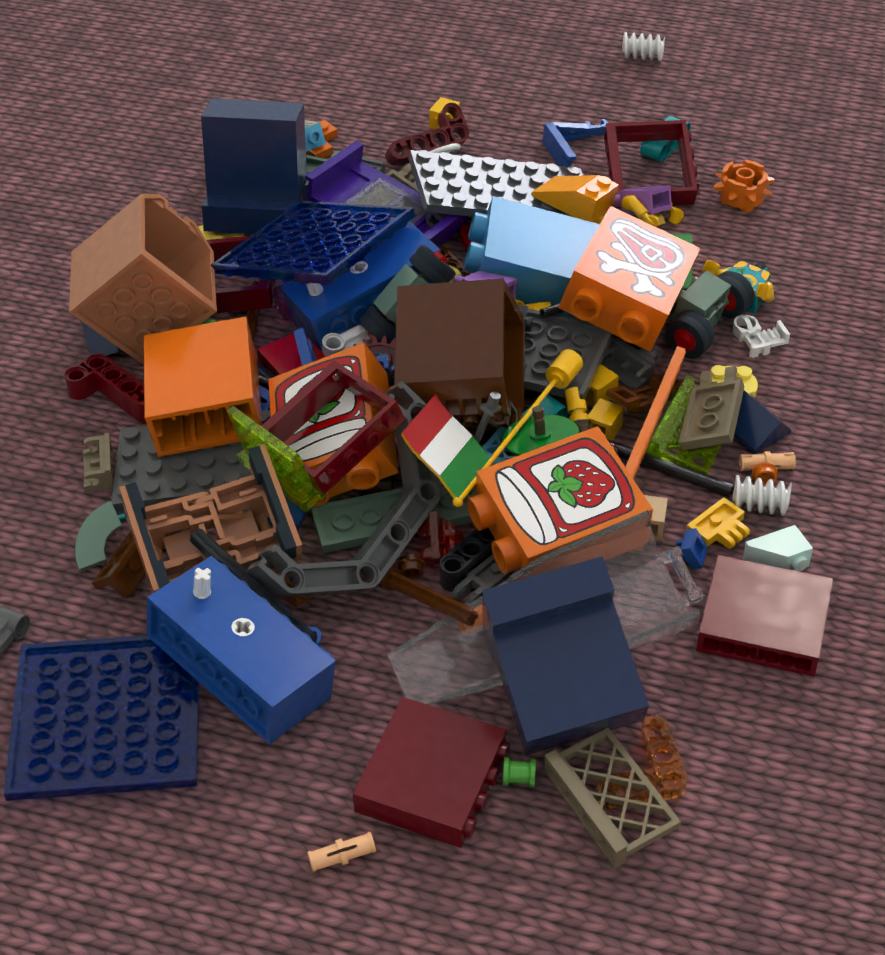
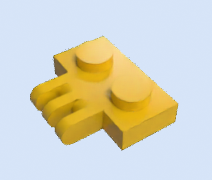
[686,497,750,549]

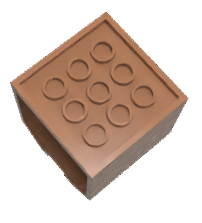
[69,194,217,365]

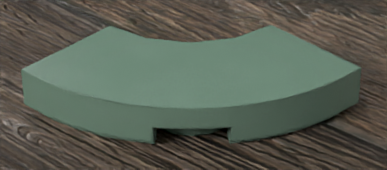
[75,501,122,573]

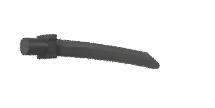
[474,392,502,443]

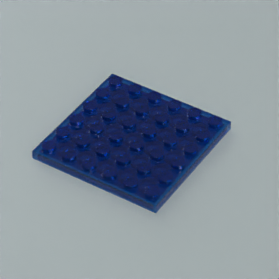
[211,201,416,286]
[4,635,200,801]

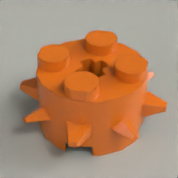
[713,160,774,212]

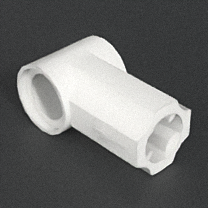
[322,325,371,357]

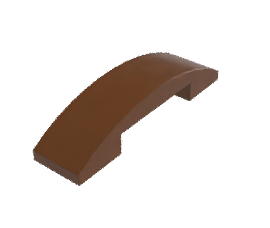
[605,372,685,413]

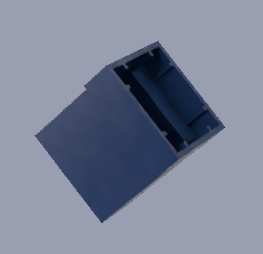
[201,98,310,237]
[482,556,649,755]

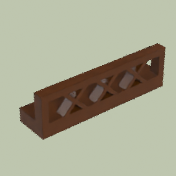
[91,499,176,598]

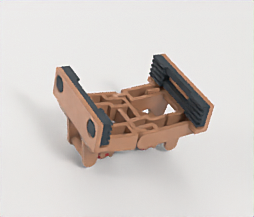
[119,444,302,594]

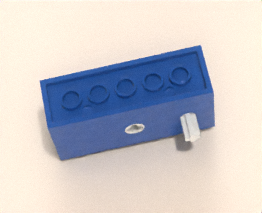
[280,219,441,352]
[147,556,336,745]

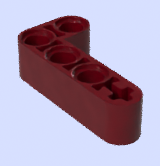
[385,102,469,166]
[64,353,147,424]

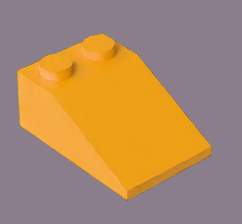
[531,175,619,222]

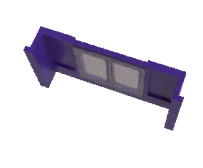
[305,141,468,245]

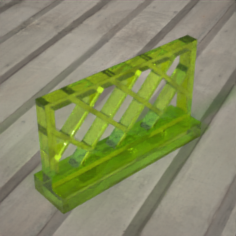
[646,375,723,474]
[226,406,327,512]

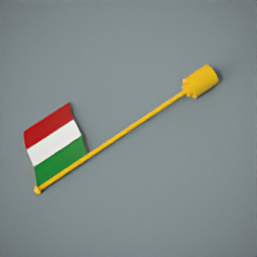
[401,349,583,507]

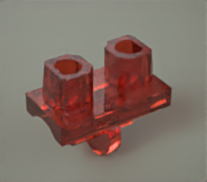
[418,511,464,565]

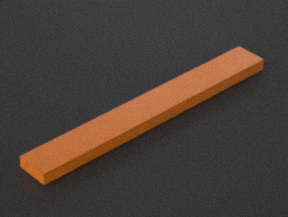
[626,346,686,480]

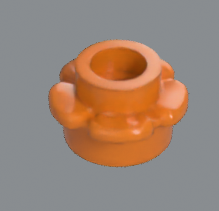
[751,462,778,486]

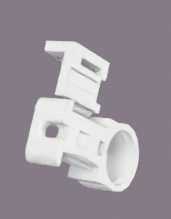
[732,315,790,358]

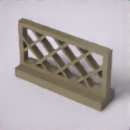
[545,728,681,869]

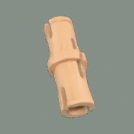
[739,451,796,471]
[307,832,376,872]

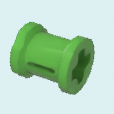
[503,757,536,787]

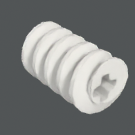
[622,32,665,62]
[732,475,792,516]

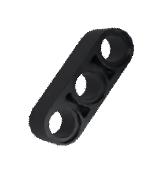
[440,528,496,592]

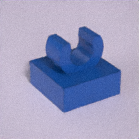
[672,528,708,569]

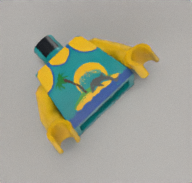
[701,260,774,314]

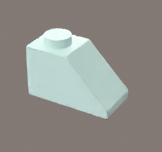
[743,525,813,572]

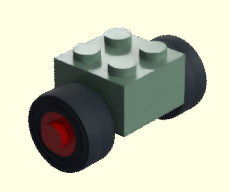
[359,244,456,344]
[666,271,754,359]

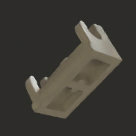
[83,433,114,493]

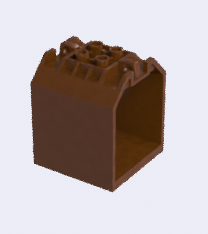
[394,278,525,434]

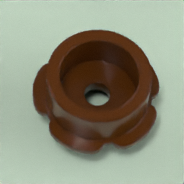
[398,554,426,578]

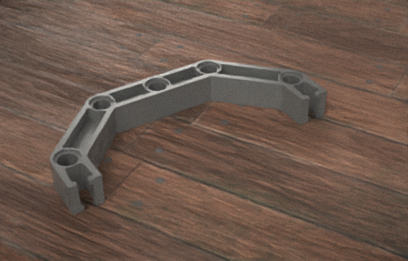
[247,381,442,598]

